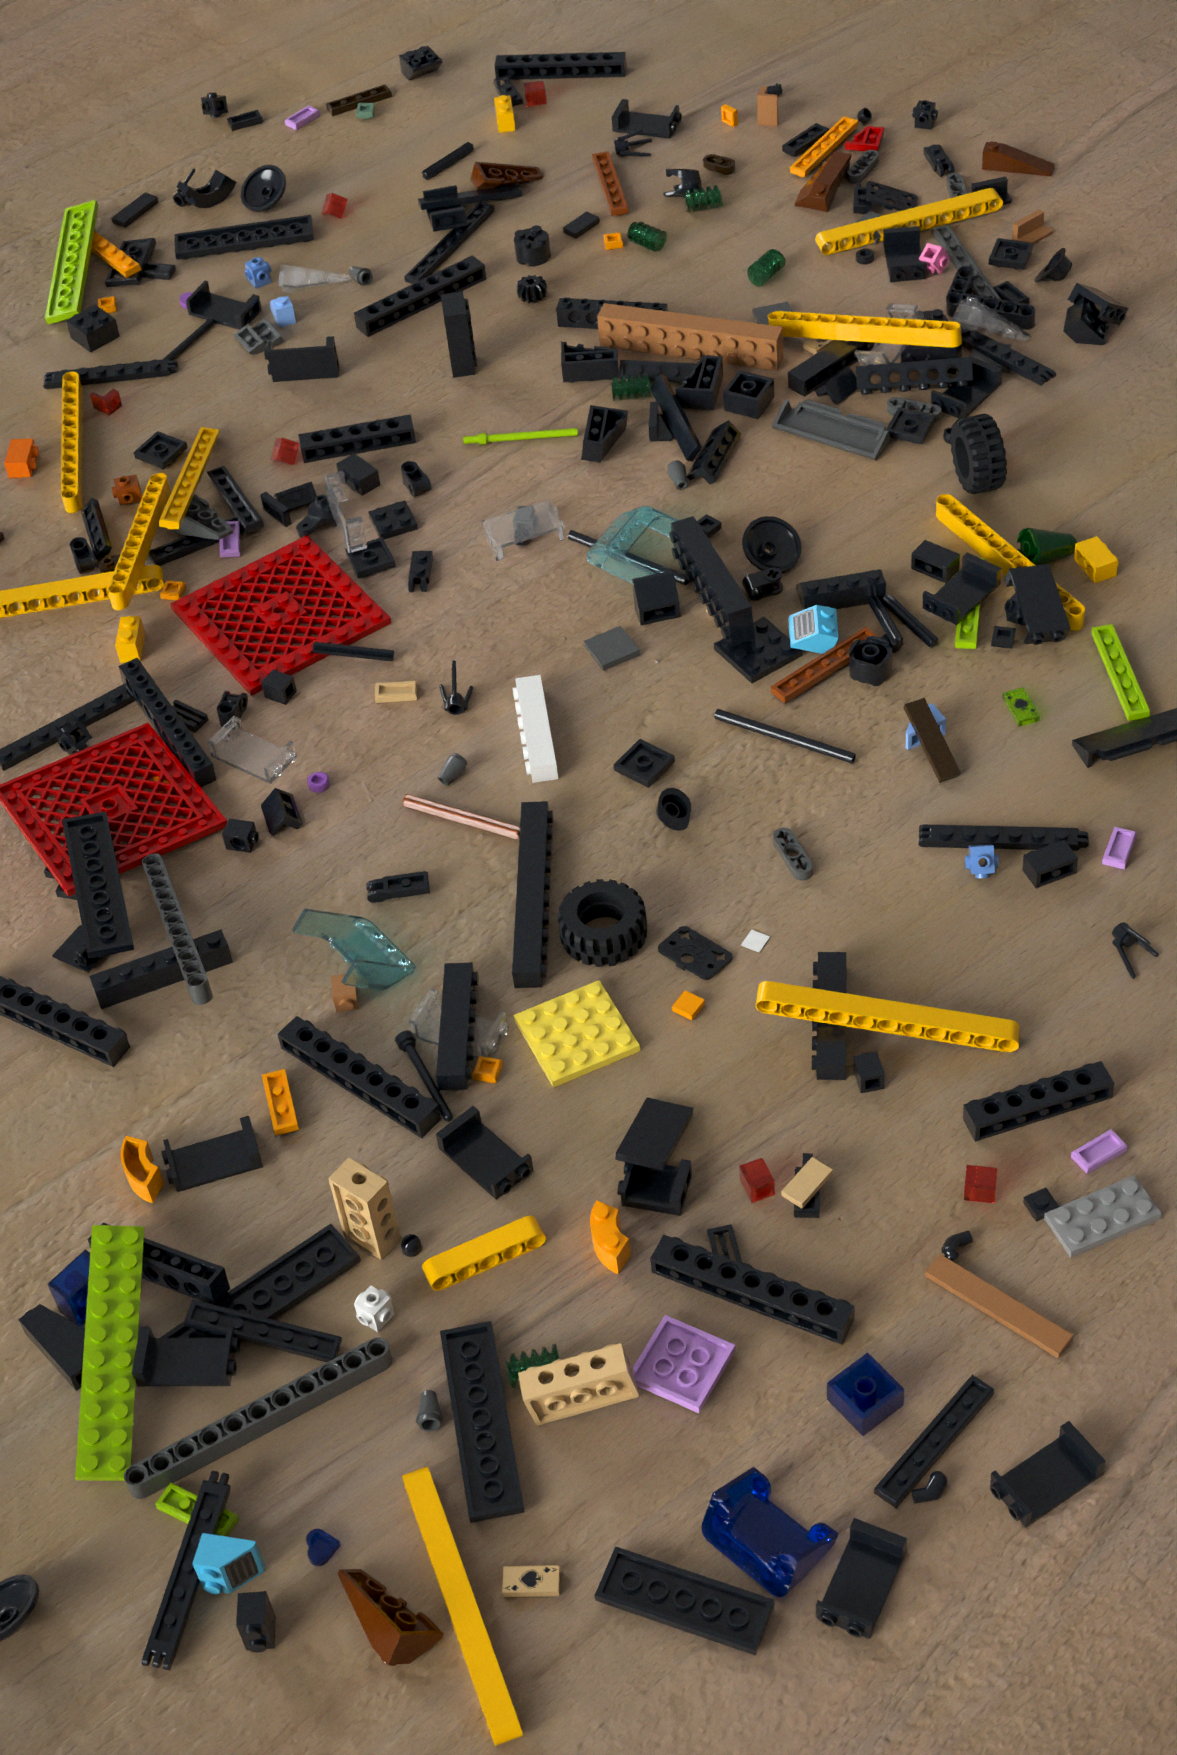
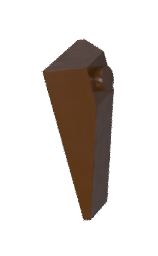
[982,141,1055,177]
[795,151,852,212]
[470,162,543,190]
[338,1569,444,1666]

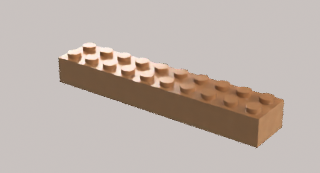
[597,303,784,371]

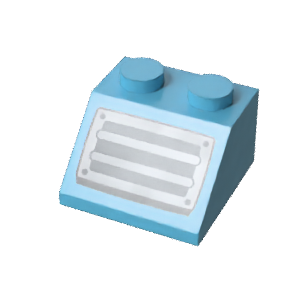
[788,605,839,654]
[192,1533,265,1594]

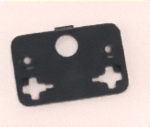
[865,182,918,211]
[658,926,732,980]

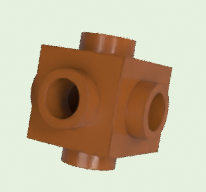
[112,474,142,505]

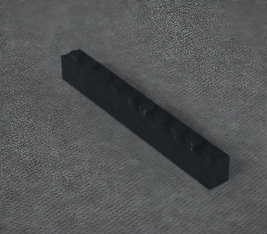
[512,801,554,988]

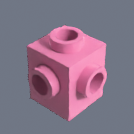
[919,243,950,274]

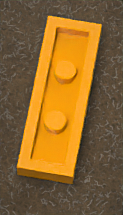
[262,1069,299,1136]

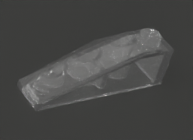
[278,264,352,293]
[952,297,1032,342]

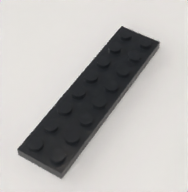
[174,215,314,260]
[62,812,134,959]
[160,1224,361,1343]
[440,1321,525,1523]

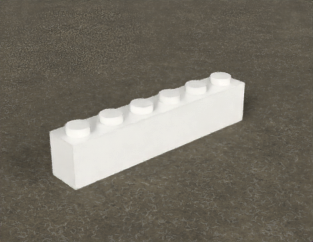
[512,675,558,783]

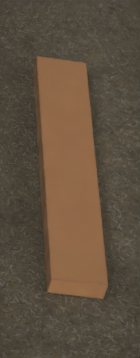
[925,1254,1073,1358]

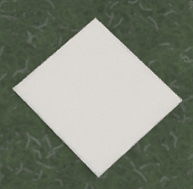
[741,930,770,952]

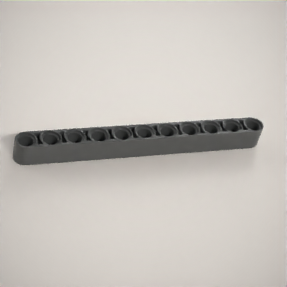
[142,854,213,1005]
[124,1337,392,1499]

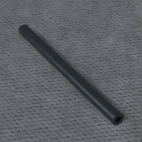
[568,530,689,586]
[714,709,856,764]

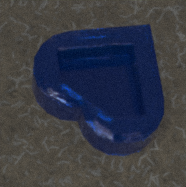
[306,1529,341,1566]

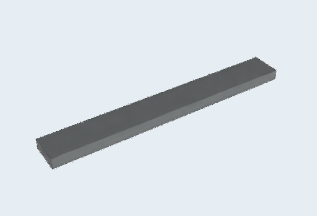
[932,224,1001,300]

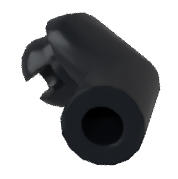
[941,1230,973,1260]
[912,1471,947,1504]

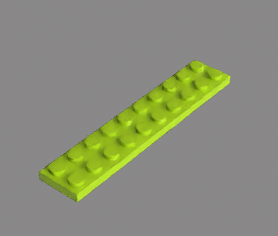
[45,200,99,324]
[75,1225,144,1481]

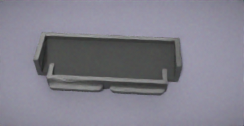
[772,400,892,461]

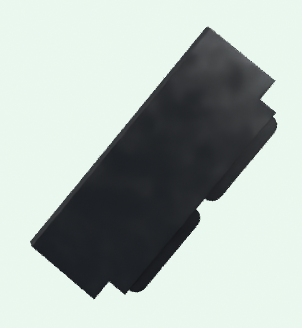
[1072,708,1177,768]

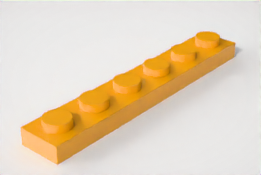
[790,116,858,177]
[91,230,141,278]

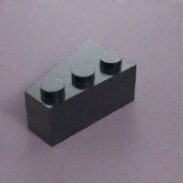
[901,330,963,374]
[561,341,619,383]
[675,355,723,410]
[581,405,628,462]

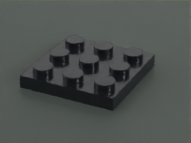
[714,617,802,683]

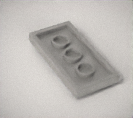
[1044,1175,1162,1258]

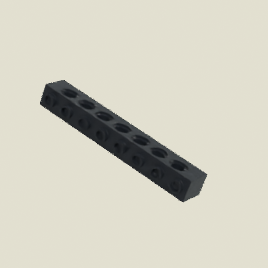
[494,52,626,80]
[354,255,486,337]
[119,658,217,787]
[0,976,130,1067]
[277,1016,441,1138]
[650,1234,855,1345]

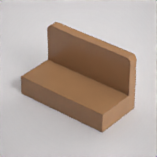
[757,86,778,126]
[1012,209,1053,245]

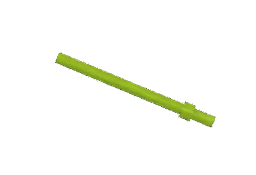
[463,428,578,445]

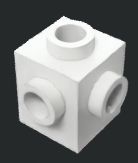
[354,1285,395,1332]

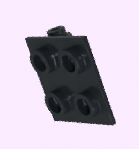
[52,925,103,973]

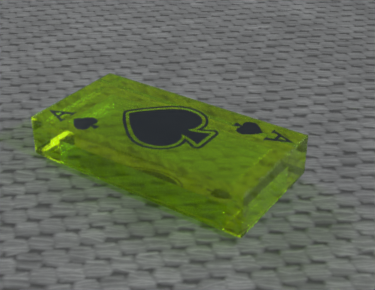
[1002,687,1040,726]

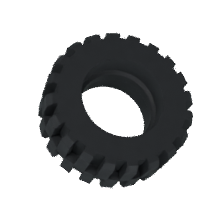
[950,413,1007,494]
[558,879,648,967]

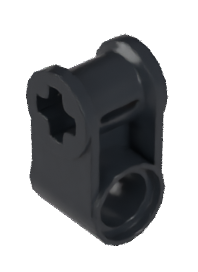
[401,461,432,497]
[70,537,98,574]
[742,567,783,601]
[216,691,248,729]

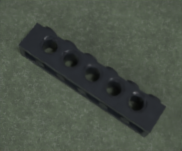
[556,297,668,329]
[856,357,973,395]
[298,414,416,463]
[963,1061,1114,1142]
[88,1223,230,1305]

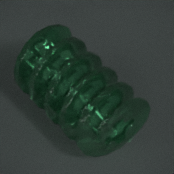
[685,185,722,212]
[627,221,667,252]
[747,249,786,287]
[611,374,651,401]
[504,1344,560,1388]

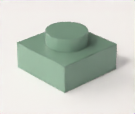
[356,103,375,119]

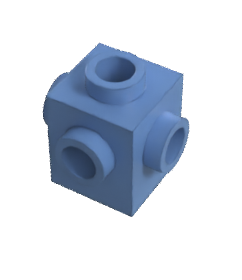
[244,256,272,289]
[965,845,999,878]

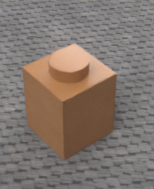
[331,973,359,1012]

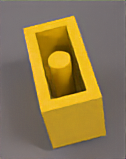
[494,95,515,133]
[1074,536,1119,584]
[115,616,145,663]

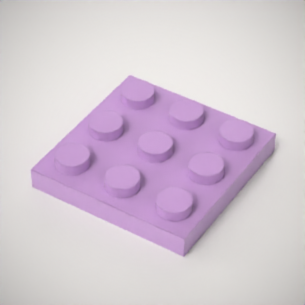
[633,1315,736,1413]

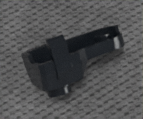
[296,495,342,538]

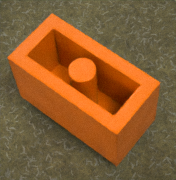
[4,438,39,478]

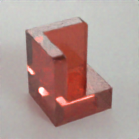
[524,81,547,107]
[321,193,348,219]
[90,389,122,416]
[270,437,300,465]
[739,1158,775,1203]
[964,1165,997,1203]

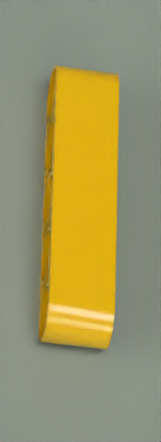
[422,1215,546,1291]

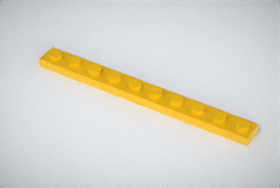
[159,427,219,530]

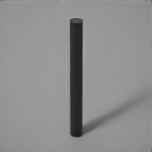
[163,318,214,361]

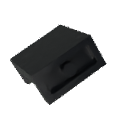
[1067,283,1129,325]
[617,1159,692,1216]

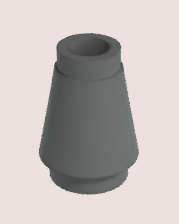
[349,266,373,286]
[667,460,688,490]
[437,753,467,785]
[416,1390,443,1432]

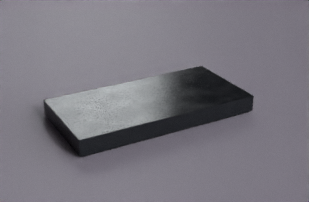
[105,238,156,287]
[615,1098,694,1171]

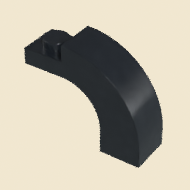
[176,170,237,208]

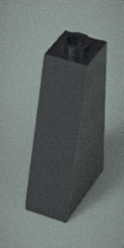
[18,1304,85,1391]

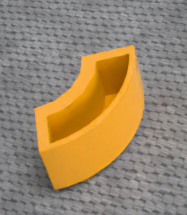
[120,1136,164,1203]
[590,1200,631,1275]

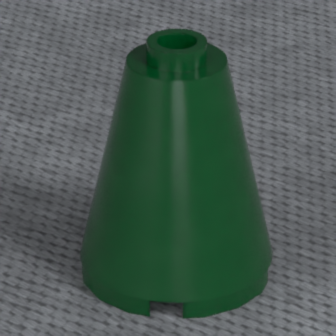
[1017,528,1077,565]

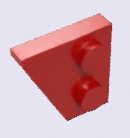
[845,126,884,151]

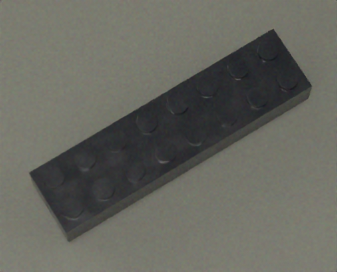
[669,516,755,647]

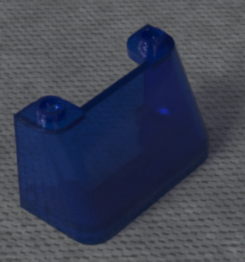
[701,1467,838,1597]

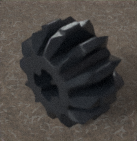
[517,274,547,303]

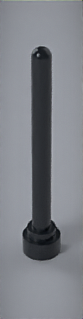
[395,1030,453,1122]

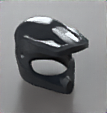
[663,169,702,198]

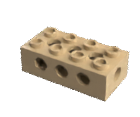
[328,1157,401,1260]
[518,1343,639,1426]

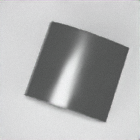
[234,319,284,355]

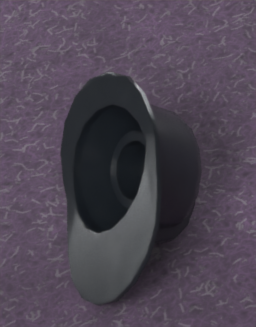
[1034,248,1072,282]
[656,788,691,831]

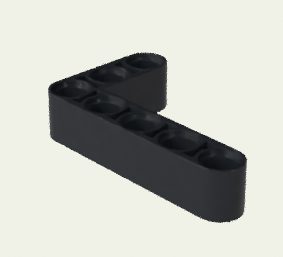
[946,266,1035,330]

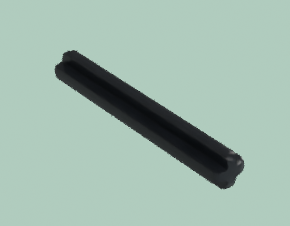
[422,142,474,180]
[883,594,938,648]
[869,596,903,647]
[313,642,394,661]

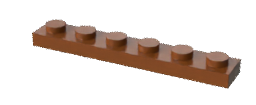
[592,151,629,216]
[771,627,879,703]

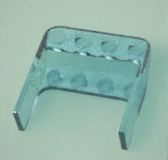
[586,506,679,583]
[292,909,416,991]

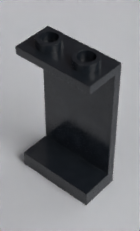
[611,99,682,139]
[423,185,468,232]
[883,226,927,282]
[186,280,262,330]
[264,336,340,382]
[931,356,1002,419]
[922,552,1002,625]
[1004,564,1071,645]
[436,1106,534,1200]
[161,1116,263,1192]
[132,1327,240,1387]
[990,1421,1106,1528]
[816,1518,907,1639]

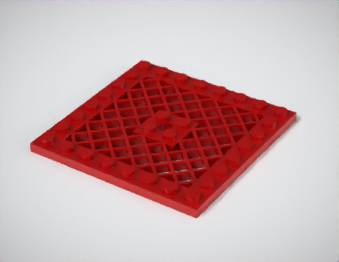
[170,535,391,696]
[0,723,227,897]

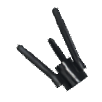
[614,129,652,157]
[173,168,196,207]
[439,660,473,715]
[1112,922,1159,978]

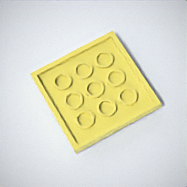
[514,980,640,1088]

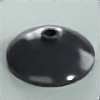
[241,165,286,212]
[742,516,802,573]
[0,1574,39,1642]

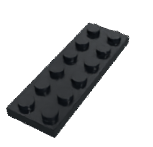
[594,1546,775,1656]

